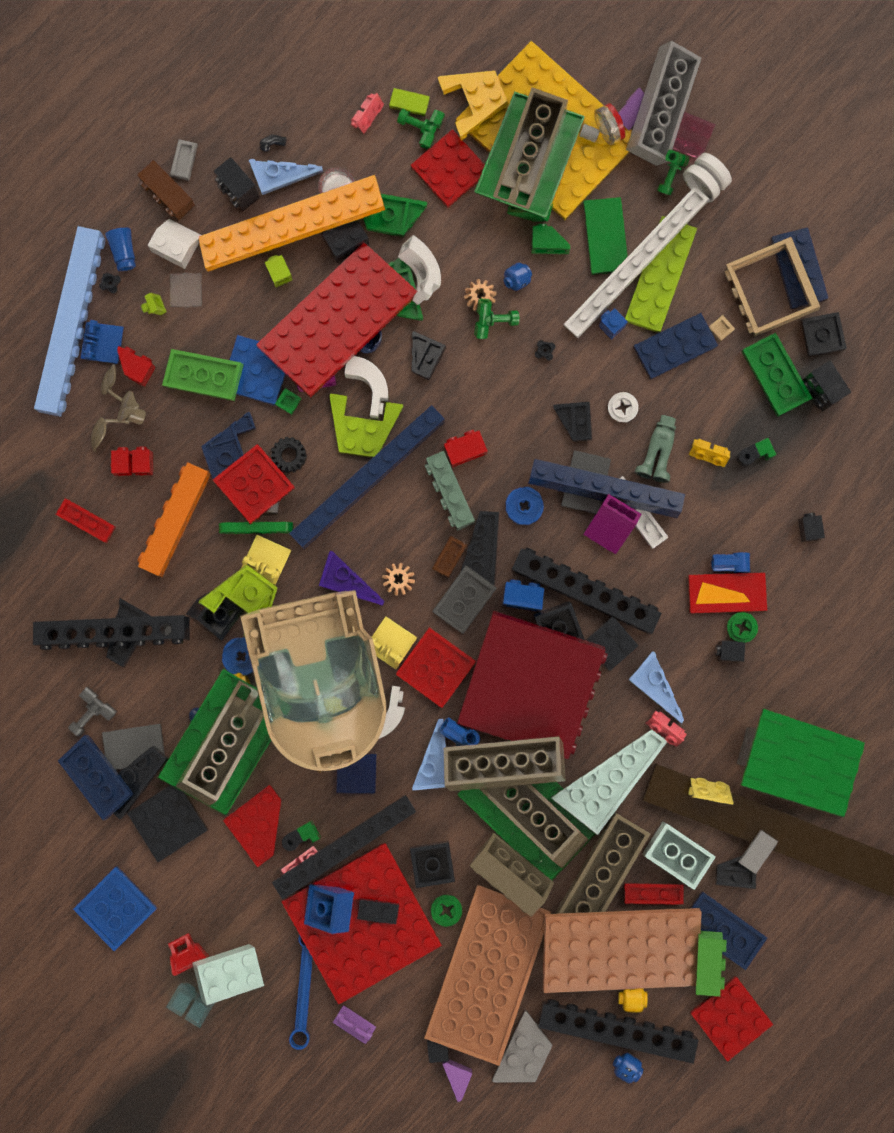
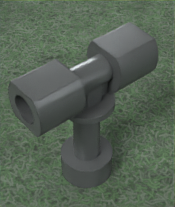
[68,687,118,737]

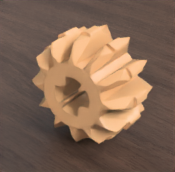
[464,279,496,311]
[382,563,415,596]

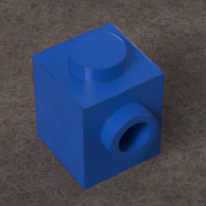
[599,308,628,340]

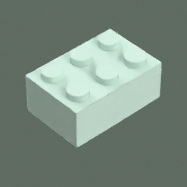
[642,822,716,890]
[193,944,264,1005]

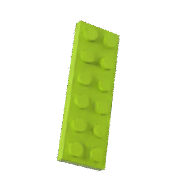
[625,216,697,333]

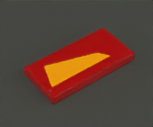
[688,573,767,613]

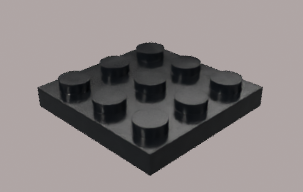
[127,785,208,862]

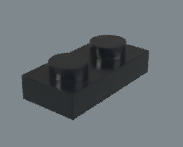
[357,898,399,924]

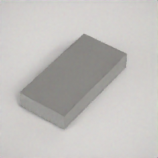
[170,139,198,181]
[738,829,778,874]

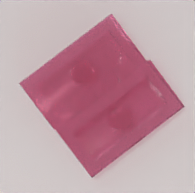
[673,112,716,158]

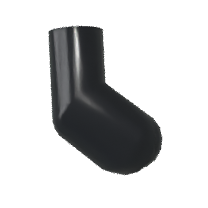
[259,134,287,152]

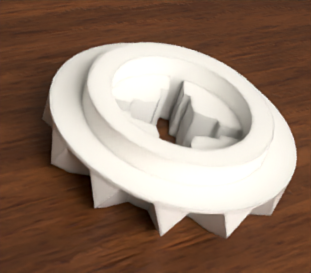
[608,392,638,422]

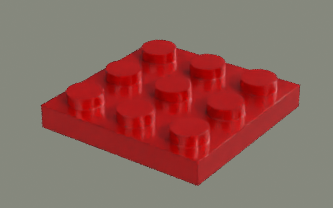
[411,129,485,208]
[213,444,295,525]
[396,627,476,708]
[690,976,774,1062]

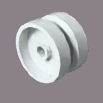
[683,153,732,202]

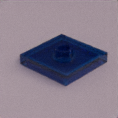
[337,754,377,793]

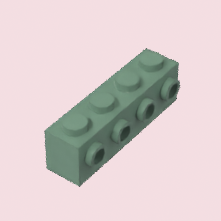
[424,451,475,531]

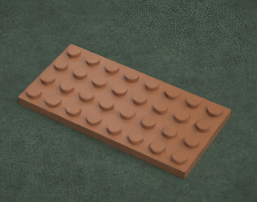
[424,885,551,1066]
[543,908,701,993]

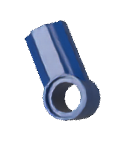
[711,552,750,573]
[439,717,480,746]

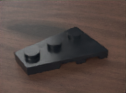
[106,598,151,668]

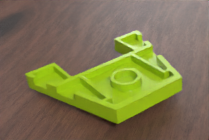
[330,394,403,458]
[199,565,277,636]

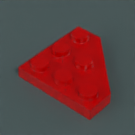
[223,784,282,867]

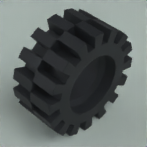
[271,437,307,473]

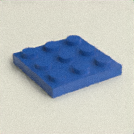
[230,335,286,406]
[73,866,158,951]

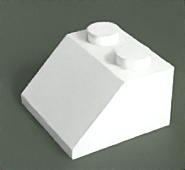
[148,219,202,269]

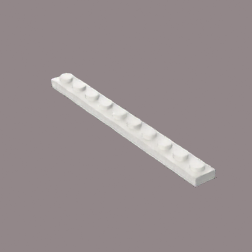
[564,187,709,338]

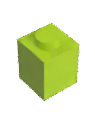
[265,255,293,288]

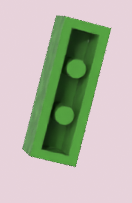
[696,931,726,997]

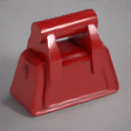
[168,933,209,976]

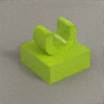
[141,293,167,315]

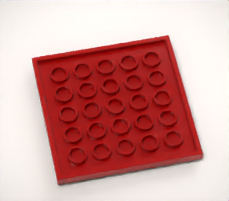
[282,842,442,1005]

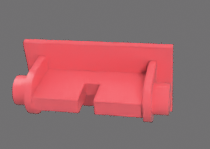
[351,93,384,134]
[645,710,687,747]

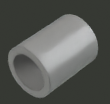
[580,124,600,143]

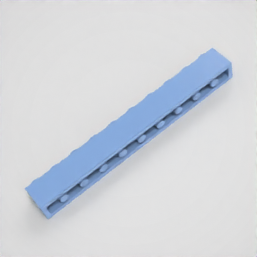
[34,226,105,417]

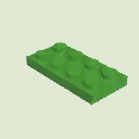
[162,349,244,401]

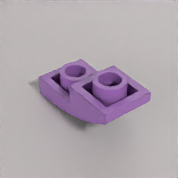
[618,88,644,130]

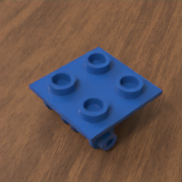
[80,320,124,364]

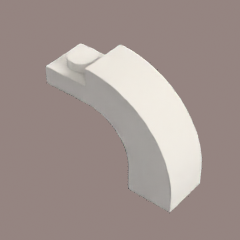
[398,235,441,305]
[345,356,389,419]
[379,686,405,738]

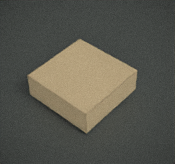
[709,315,735,342]

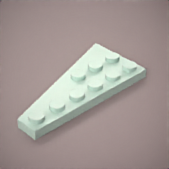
[551,730,667,835]

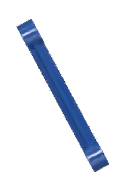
[289,935,313,1050]

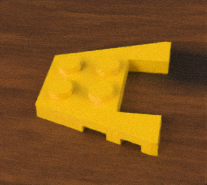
[437,71,508,140]

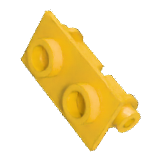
[689,439,731,467]

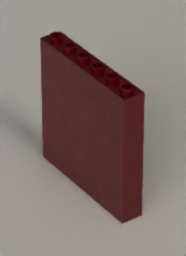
[457,611,608,760]

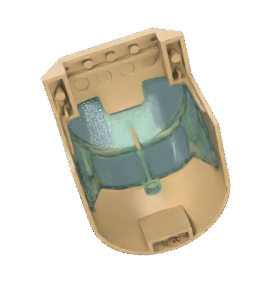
[240,590,386,771]

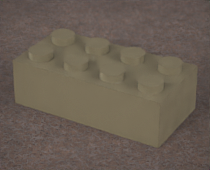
[470,833,554,917]

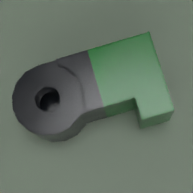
[737,438,776,467]
[282,820,321,851]

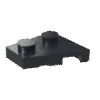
[412,331,446,381]
[553,401,592,442]
[715,855,757,889]

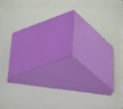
[443,1059,472,1102]

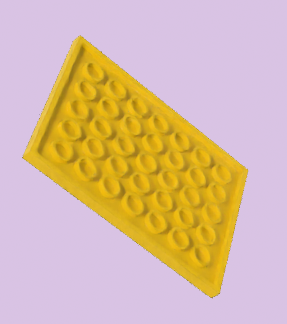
[456,41,632,220]

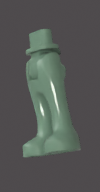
[634,415,676,483]

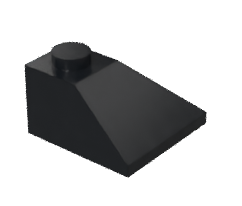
[186,589,244,640]

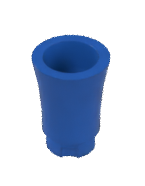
[105,228,136,271]

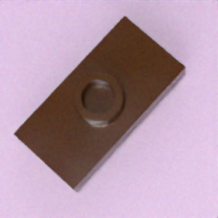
[432,536,467,578]

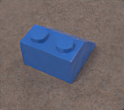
[502,580,544,612]
[304,884,354,934]

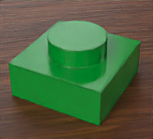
[275,388,302,415]

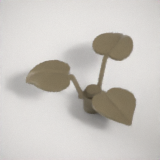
[91,364,146,452]

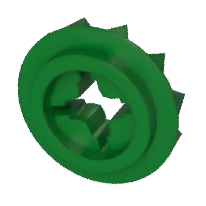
[727,612,758,643]
[431,894,462,927]

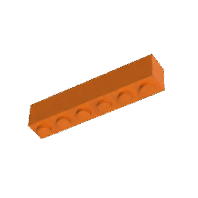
[138,462,211,577]

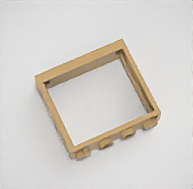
[724,237,820,337]

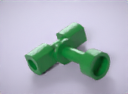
[397,108,445,150]
[657,149,689,196]
[474,298,520,339]

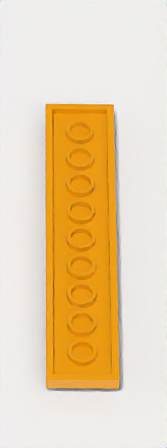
[199,175,385,272]

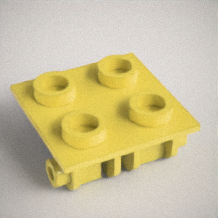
[241,535,291,585]
[372,616,417,669]
[688,778,733,805]

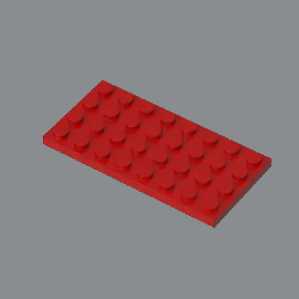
[256,243,418,398]

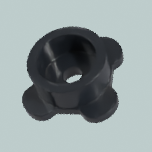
[99,272,121,294]
[535,340,555,361]

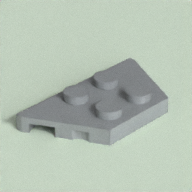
[492,1010,552,1083]

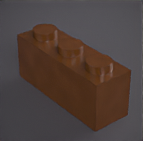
[137,160,195,220]

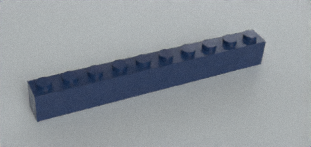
[289,405,445,550]

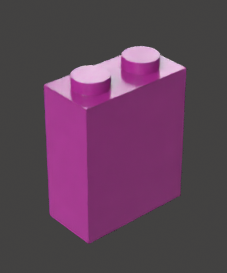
[583,494,642,554]

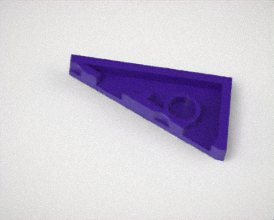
[319,551,385,606]

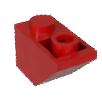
[117,346,156,387]

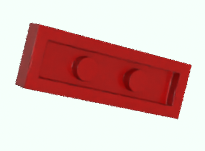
[55,498,116,543]
[624,883,684,905]

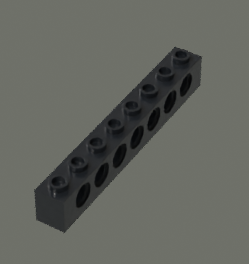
[511,547,662,635]
[33,615,190,650]
[272,795,416,900]
[537,999,699,1064]

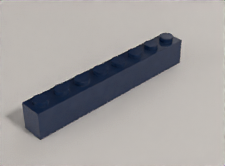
[528,459,685,518]

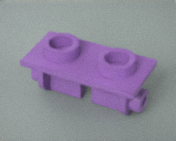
[333,1005,376,1044]

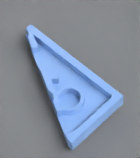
[249,159,323,195]
[629,651,684,723]
[412,719,446,790]

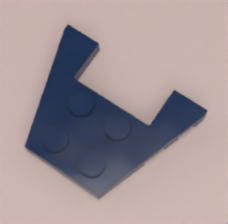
[201,412,256,479]

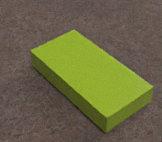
[389,88,430,116]

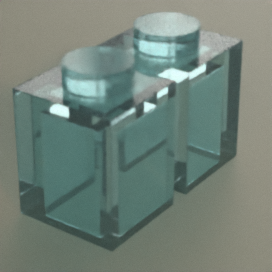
[166,983,215,1028]

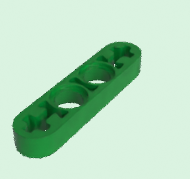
[219,522,293,534]

